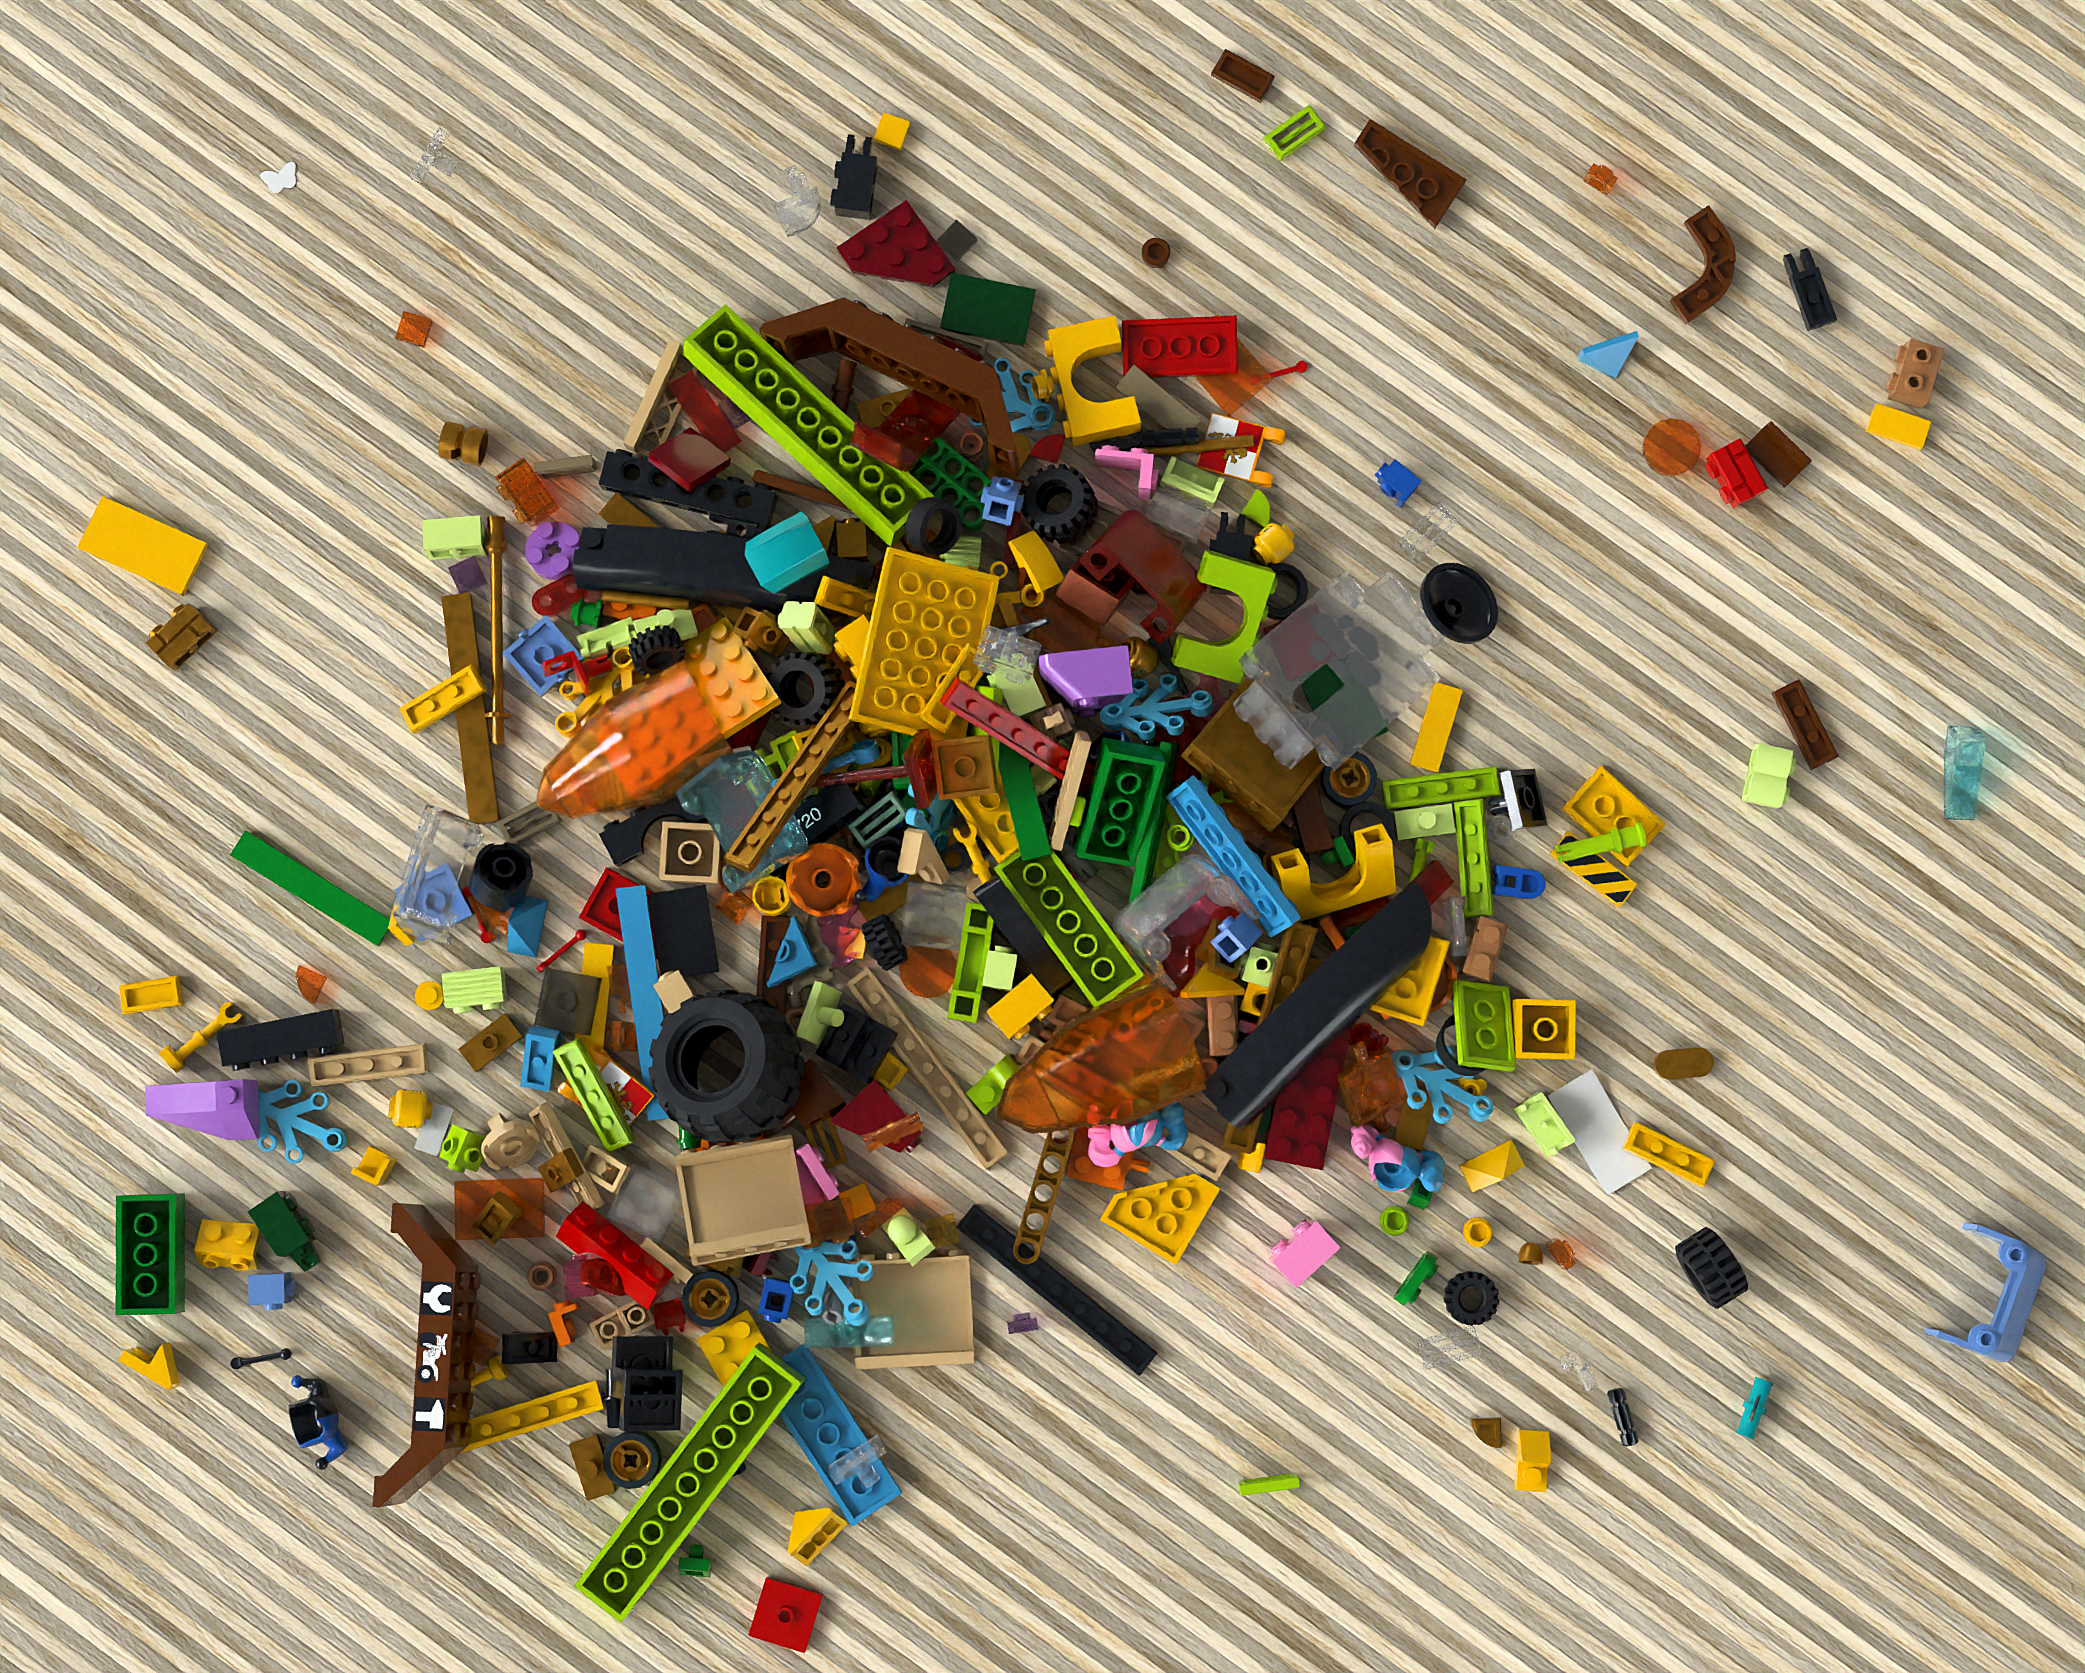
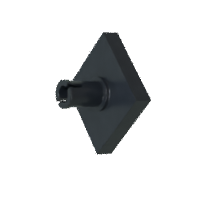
[1488,769,1548,830]

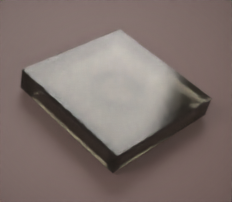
[534,967,602,1036]

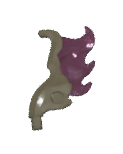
[786,898,860,1008]

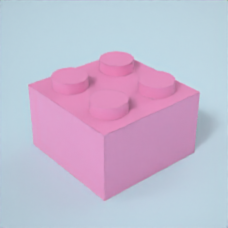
[1268,1219,1340,1288]

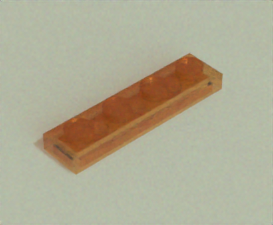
[1197,774,1295,858]

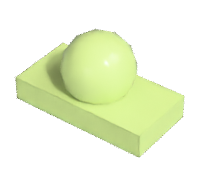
[881,1207,935,1267]

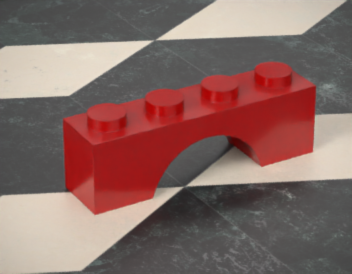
[556,1201,674,1310]

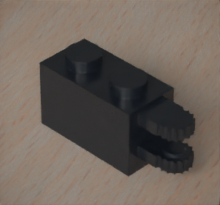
[830,134,878,220]
[1205,512,1252,597]

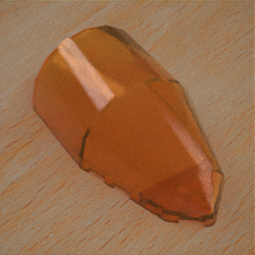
[536,657,742,819]
[997,978,1207,1134]

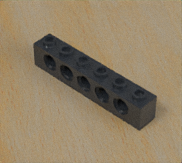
[598,449,778,530]

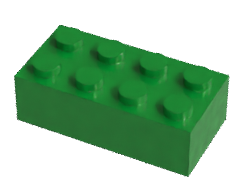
[1073,737,1165,867]
[115,1193,185,1315]

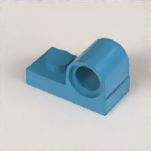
[520,1025,562,1092]

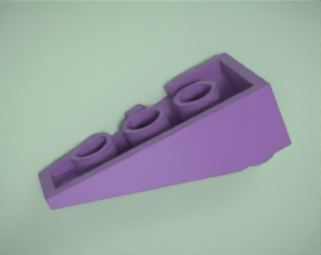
[145,1080,260,1140]

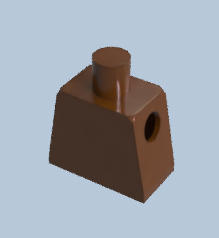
[779,1059,847,1130]

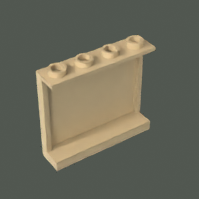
[674,1133,811,1266]
[850,1249,975,1370]

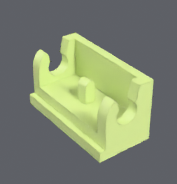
[1160,456,1225,509]
[423,515,487,560]
[1513,1092,1576,1157]

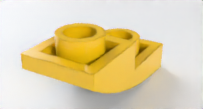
[1008,530,1064,593]

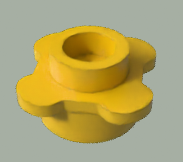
[1031,369,1054,403]
[1456,1078,1487,1106]

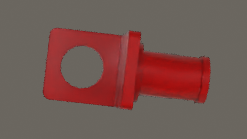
[542,650,612,696]

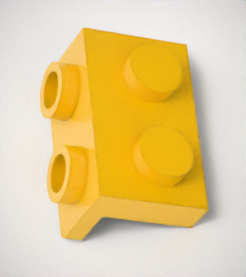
[194,1219,262,1271]

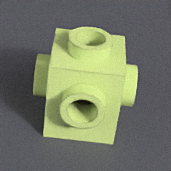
[1239,942,1278,987]

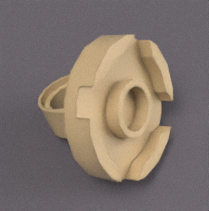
[481,1112,541,1171]

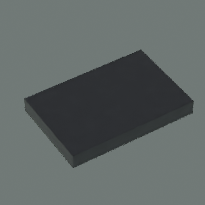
[647,885,719,977]

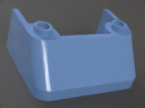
[1924,1223,2046,1362]

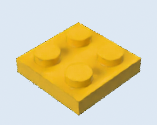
[696,1309,774,1387]

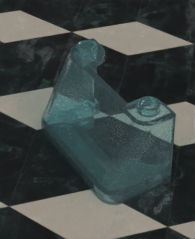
[675,750,808,894]

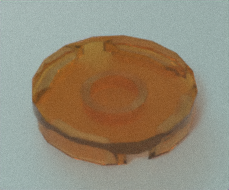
[1642,418,1701,477]
[899,940,957,999]

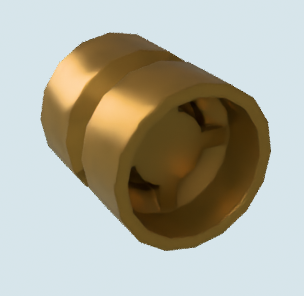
[438,421,489,467]

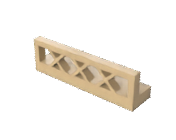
[623,339,699,456]

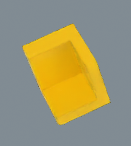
[351,1146,397,1186]

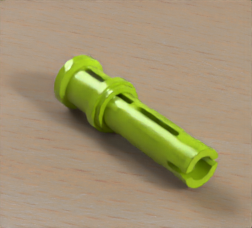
[1555,821,1647,863]

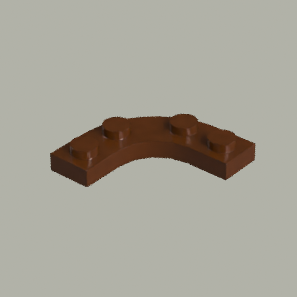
[1669,205,1736,324]

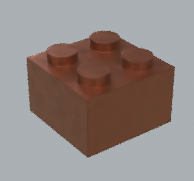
[1055,545,1139,626]

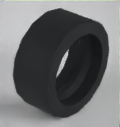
[906,497,962,556]
[1266,563,1308,620]
[1339,802,1396,855]

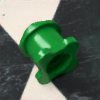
[571,598,605,629]

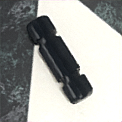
[1142,427,1199,447]
[1607,1388,1639,1447]

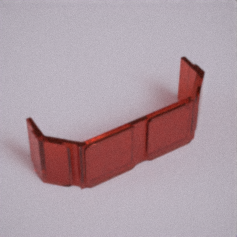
[850,333,984,472]

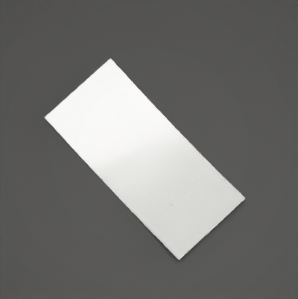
[1548,1069,1652,1196]

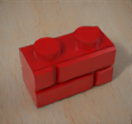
[1705,438,1768,509]

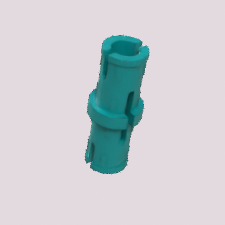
[1736,1377,1774,1439]

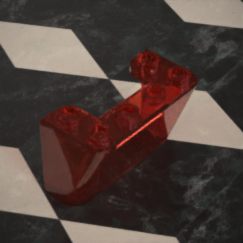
[1078,509,1207,644]

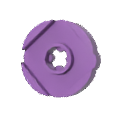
[525,522,581,580]

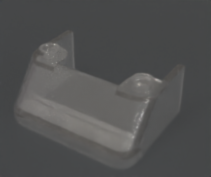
[393,804,484,945]
[1113,854,1261,991]

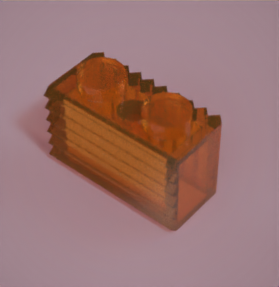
[495,457,560,528]

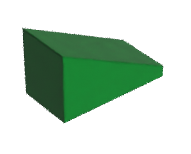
[1407,1177,1433,1210]

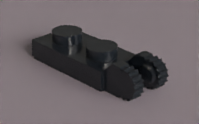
[1783,248,1837,331]

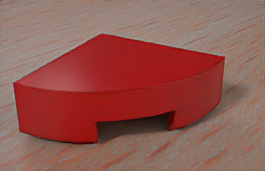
[1030,434,1065,464]

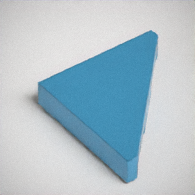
[767,916,819,988]

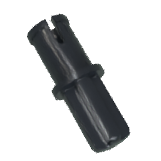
[603,1369,621,1428]

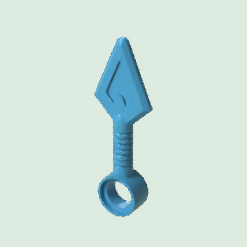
[771,739,880,787]

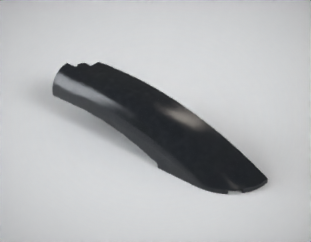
[573,524,876,617]
[1199,880,1432,1131]

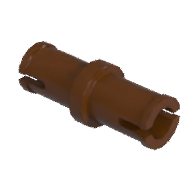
[831,359,857,414]

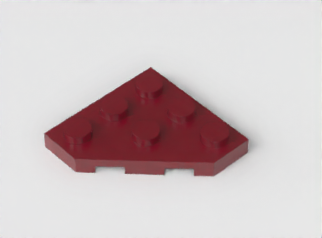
[836,200,956,287]

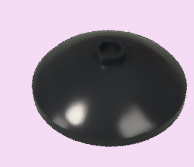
[1420,562,1498,644]

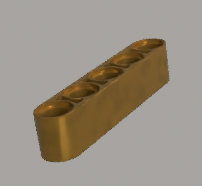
[1013,1122,1074,1264]

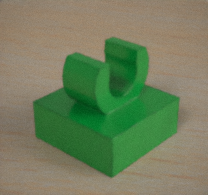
[1320,836,1355,869]
[678,1544,711,1578]

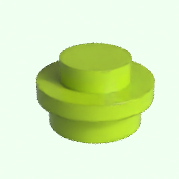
[1379,1206,1409,1236]

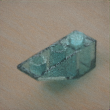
[1944,726,1986,820]
[804,1315,894,1348]

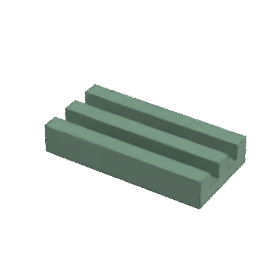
[847,790,909,849]

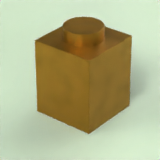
[836,518,869,562]

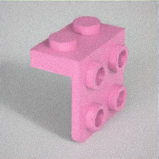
[1095,445,1158,500]
[794,1144,840,1213]

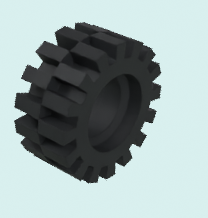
[628,625,686,677]
[862,914,908,971]
[1443,1271,1500,1326]

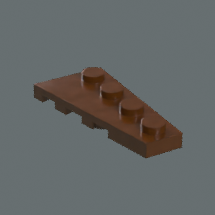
[1354,119,1467,229]

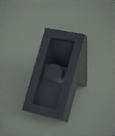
[502,1331,557,1365]

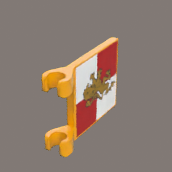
[1196,413,1286,488]
[558,1044,655,1126]

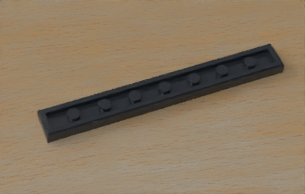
[956,1204,1158,1376]

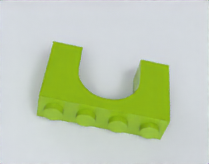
[1170,549,1278,684]

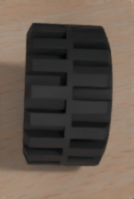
[1021,464,1098,544]
[766,652,845,726]
[1675,1227,1748,1309]

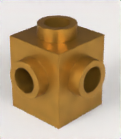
[732,606,784,654]

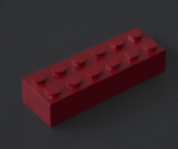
[1264,1026,1351,1170]

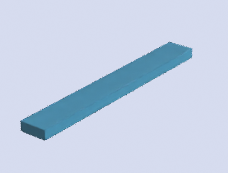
[616,885,669,1121]

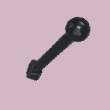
[230,1348,292,1369]

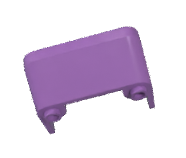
[1039,645,1133,718]

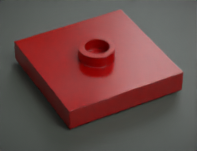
[748,1577,823,1653]

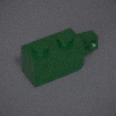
[248,1191,321,1272]

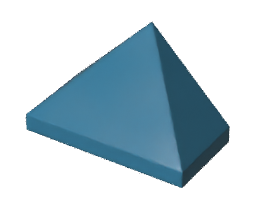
[1578,331,1639,379]
[507,896,548,958]

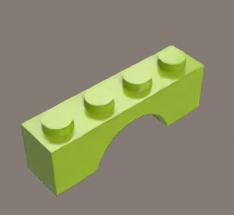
[947,902,994,1024]

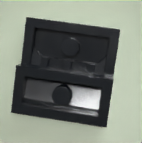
[815,1003,899,1084]

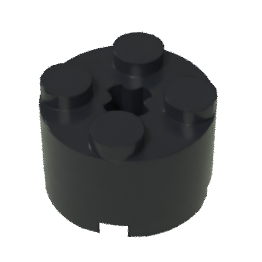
[469,842,533,913]

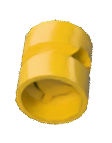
[752,876,793,916]

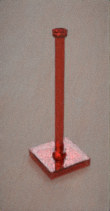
[753,728,938,809]

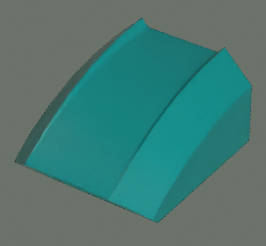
[744,511,830,594]

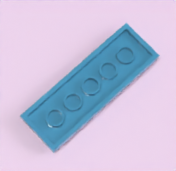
[1165,775,1301,937]
[780,1343,902,1527]

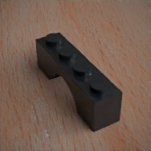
[599,778,721,867]

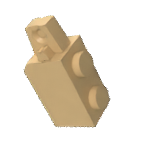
[1028,703,1075,741]

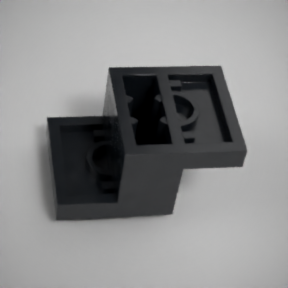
[610,1336,683,1431]

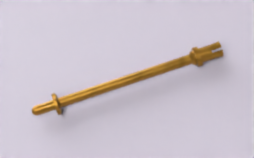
[484,516,511,746]

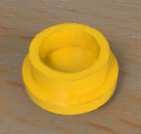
[415,981,444,1010]
[1462,1217,1492,1247]

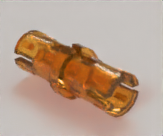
[862,1111,925,1153]

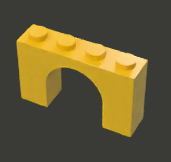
[1044,315,1141,447]
[1271,823,1396,922]

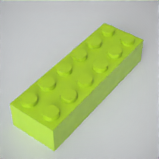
[994,845,1147,1013]

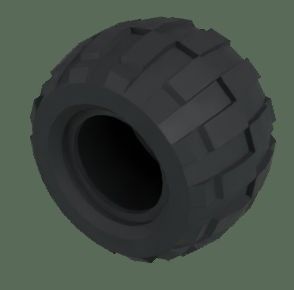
[648,990,805,1143]

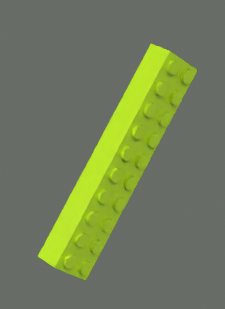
[683,304,934,547]
[574,1342,806,1623]

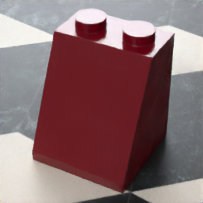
[830,1080,924,1153]

